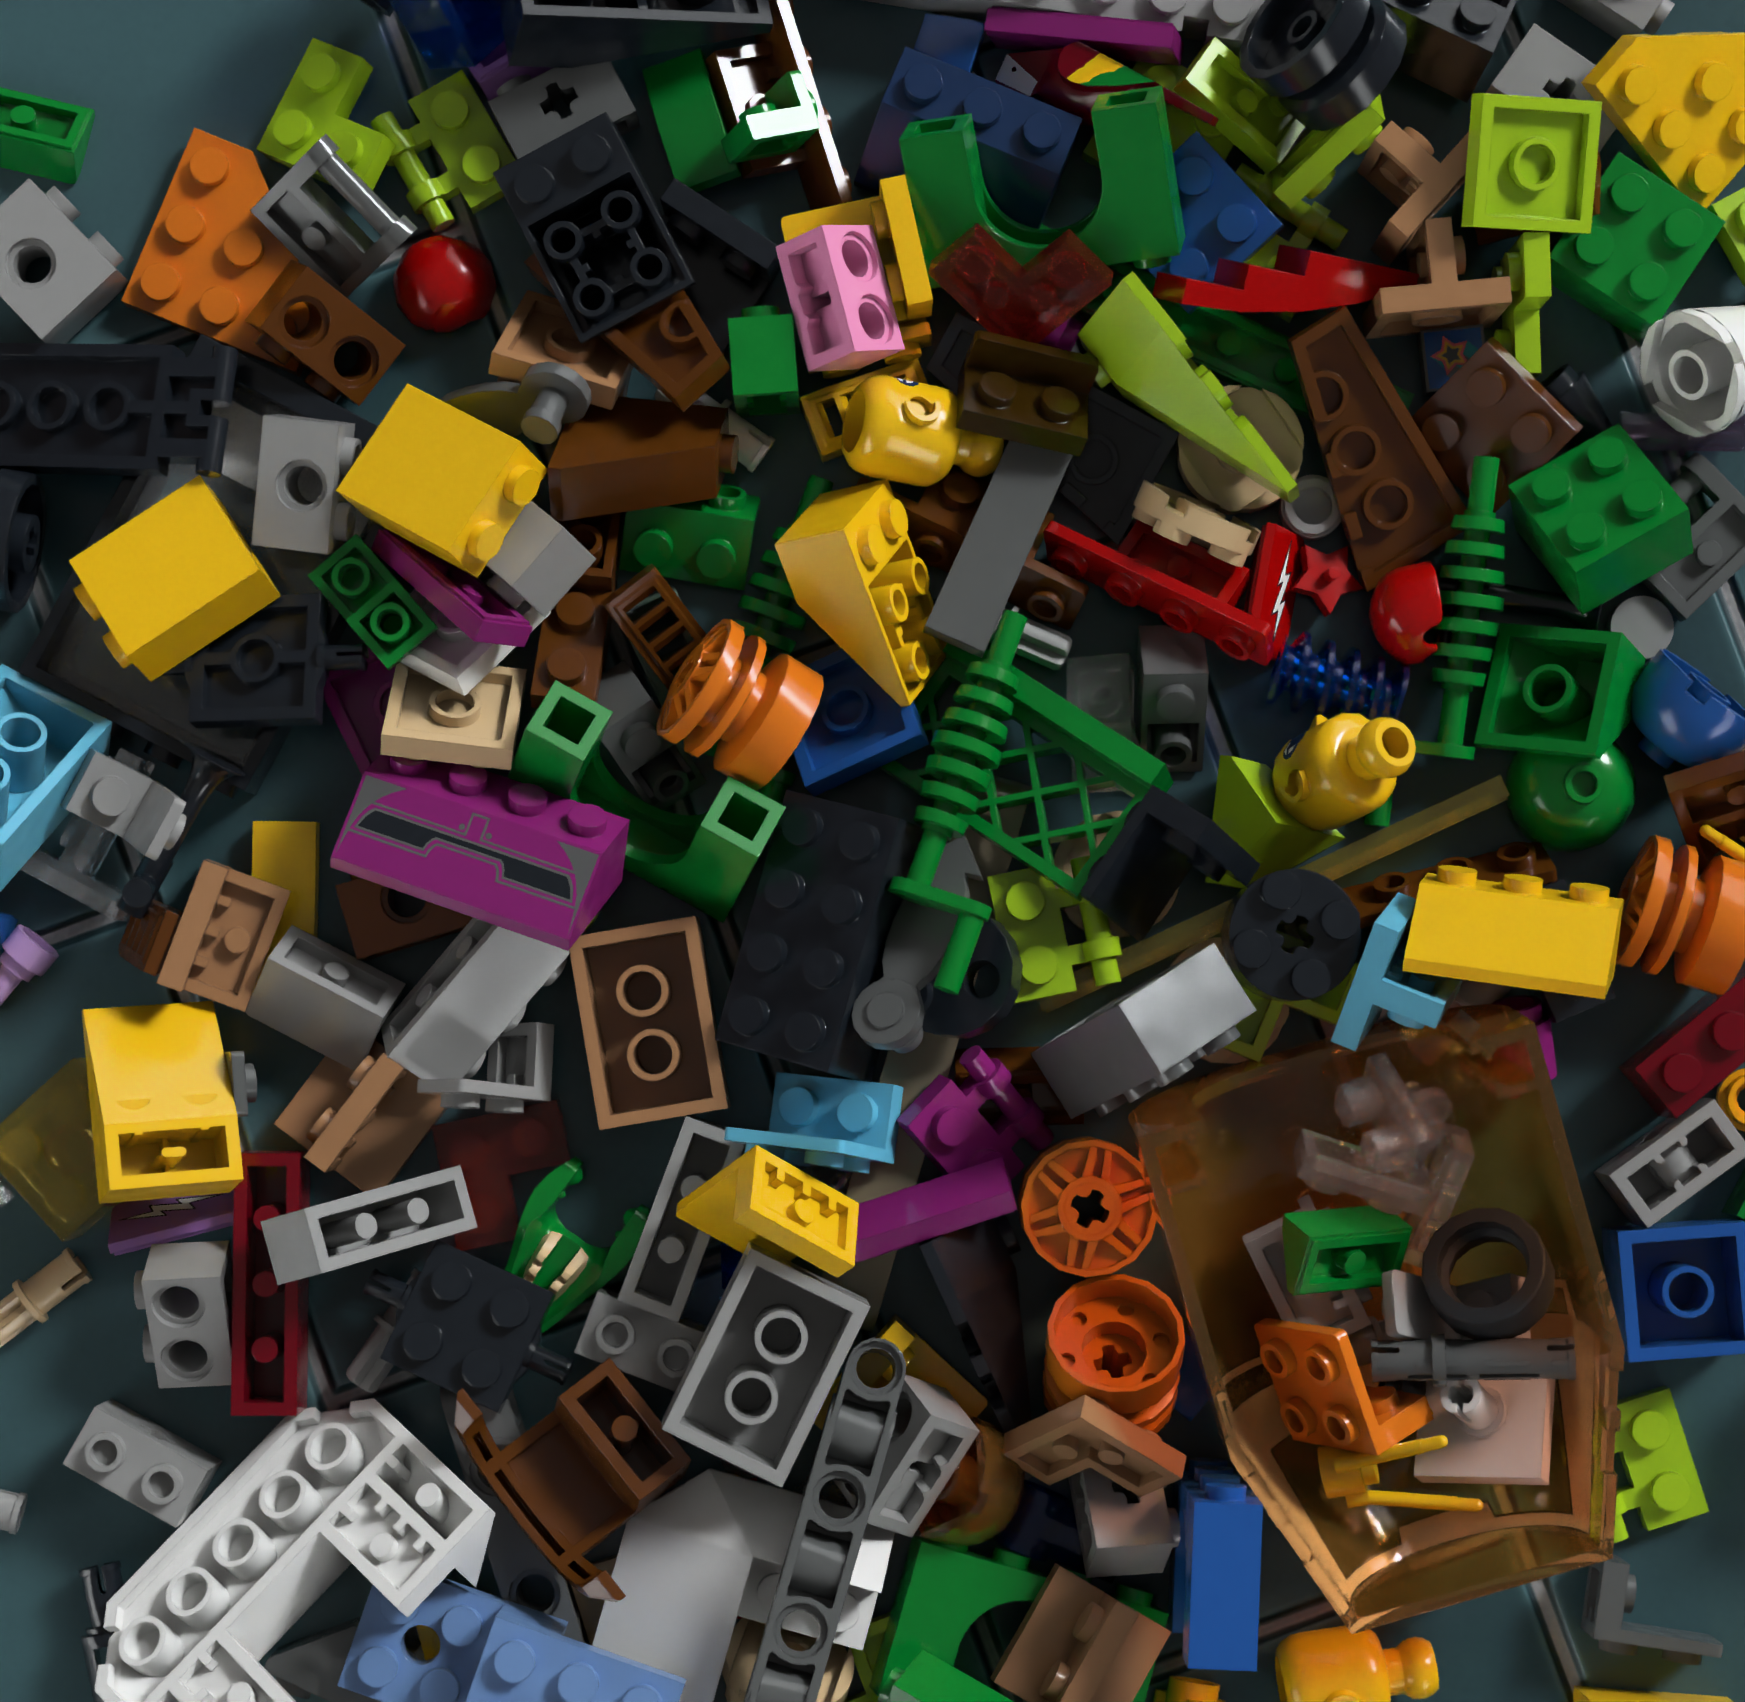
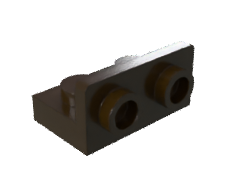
[956,330,1098,457]

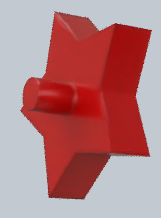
[1289,545,1363,617]

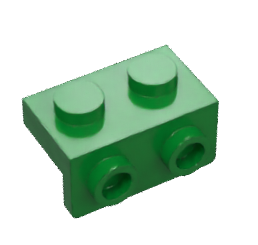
[619,484,760,590]

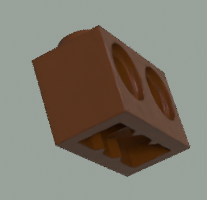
[245,260,406,406]

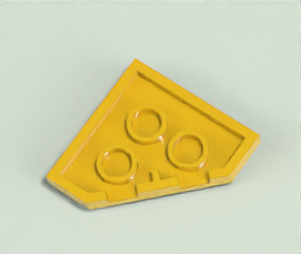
[1581,32,1745,209]

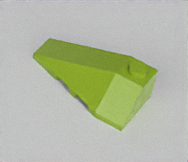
[1077,271,1300,503]

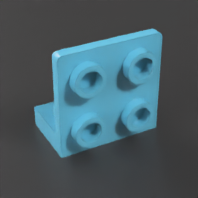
[724,1072,904,1174]

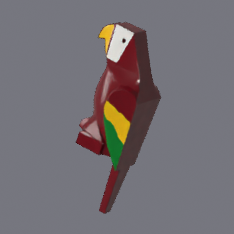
[995,41,1219,127]

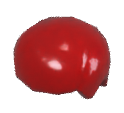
[392,235,497,333]
[1369,561,1443,665]

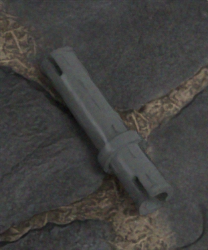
[1371,1334,1576,1387]

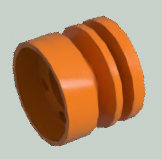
[656,619,824,791]
[1616,835,1745,995]
[1017,1136,1158,1277]
[1042,1274,1185,1434]

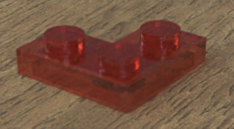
[928,223,1114,343]
[432,1099,571,1251]

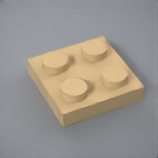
[380,662,527,770]

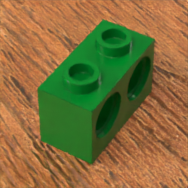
[728,305,800,418]

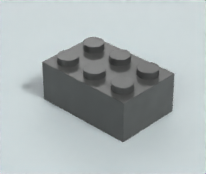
[1030,943,1257,1119]

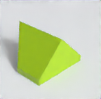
[1205,755,1346,889]

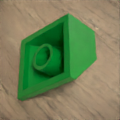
[1474,623,1646,759]

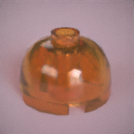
[918,1414,1025,1547]

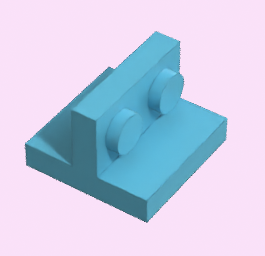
[1331,892,1463,1051]

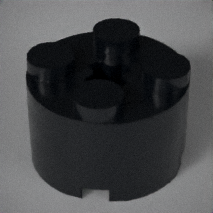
[1221,869,1361,1002]

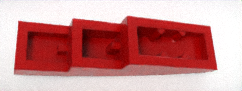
[1152,244,1419,312]

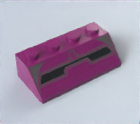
[330,755,630,951]

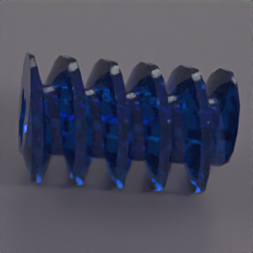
[1266,631,1410,721]

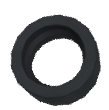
[1422,1208,1555,1340]

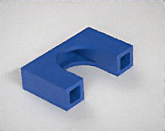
[1167,1457,1263,1672]

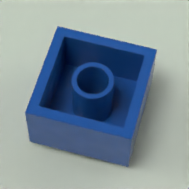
[1601,1218,1745,1363]

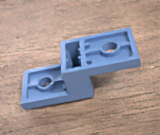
[337,1578,687,1702]

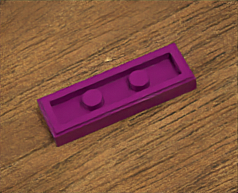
[984,6,1184,66]
[371,528,533,647]
[855,1157,1017,1263]

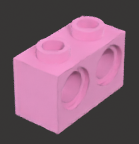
[775,225,905,372]

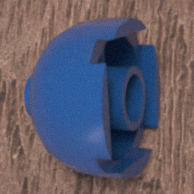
[1631,649,1745,769]

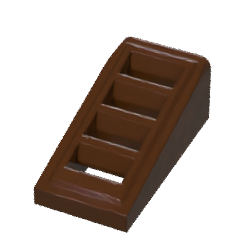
[601,563,706,691]
[118,900,184,976]

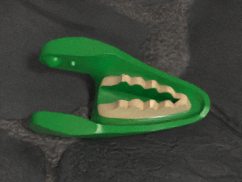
[505,1156,650,1333]

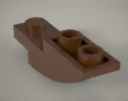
[530,512,625,708]

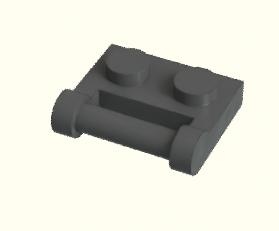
[250,134,417,298]
[1642,452,1745,622]

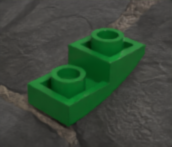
[642,48,742,192]
[307,534,439,671]

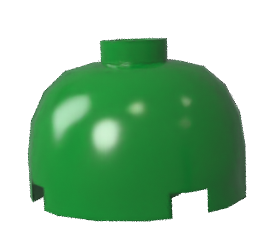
[1504,741,1637,853]

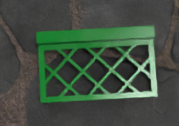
[879,643,1173,901]

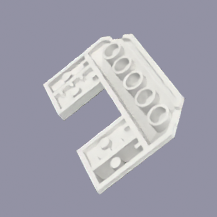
[94,1398,495,1702]
[592,1468,895,1702]

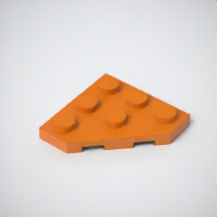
[121,127,309,376]

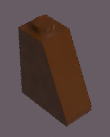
[547,396,739,521]

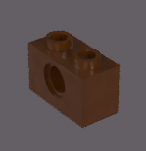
[335,874,473,961]

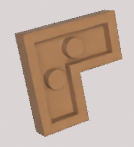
[999,1395,1187,1497]

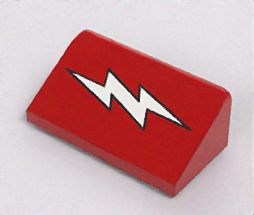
[1243,522,1305,662]

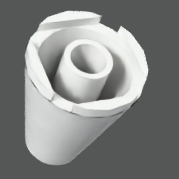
[1640,305,1745,437]

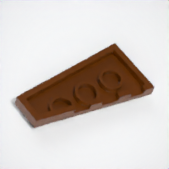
[524,253,731,412]
[1287,306,1467,592]

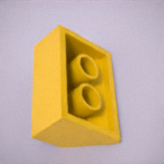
[1402,865,1624,1000]

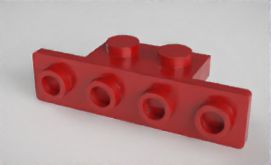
[1043,520,1274,666]

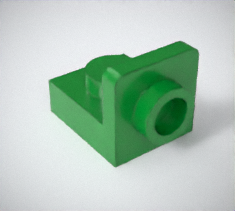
[721,70,820,164]

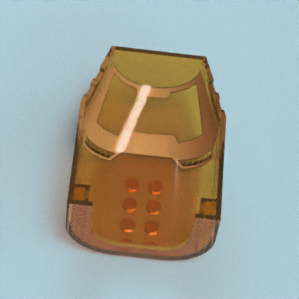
[1128,1004,1625,1634]

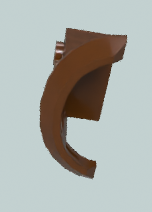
[454,1358,691,1602]

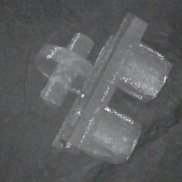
[1334,1052,1453,1186]

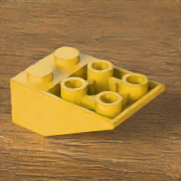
[775,479,947,707]
[81,1001,244,1204]

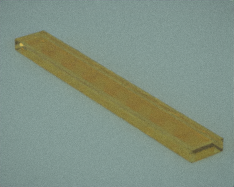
[1034,775,1510,1014]

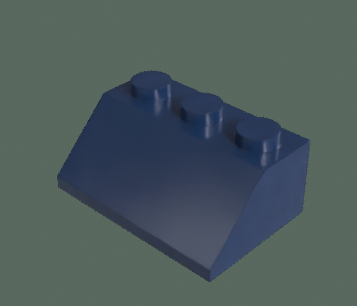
[854,46,1083,229]

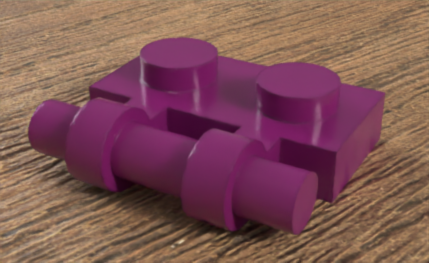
[896,1045,1054,1181]

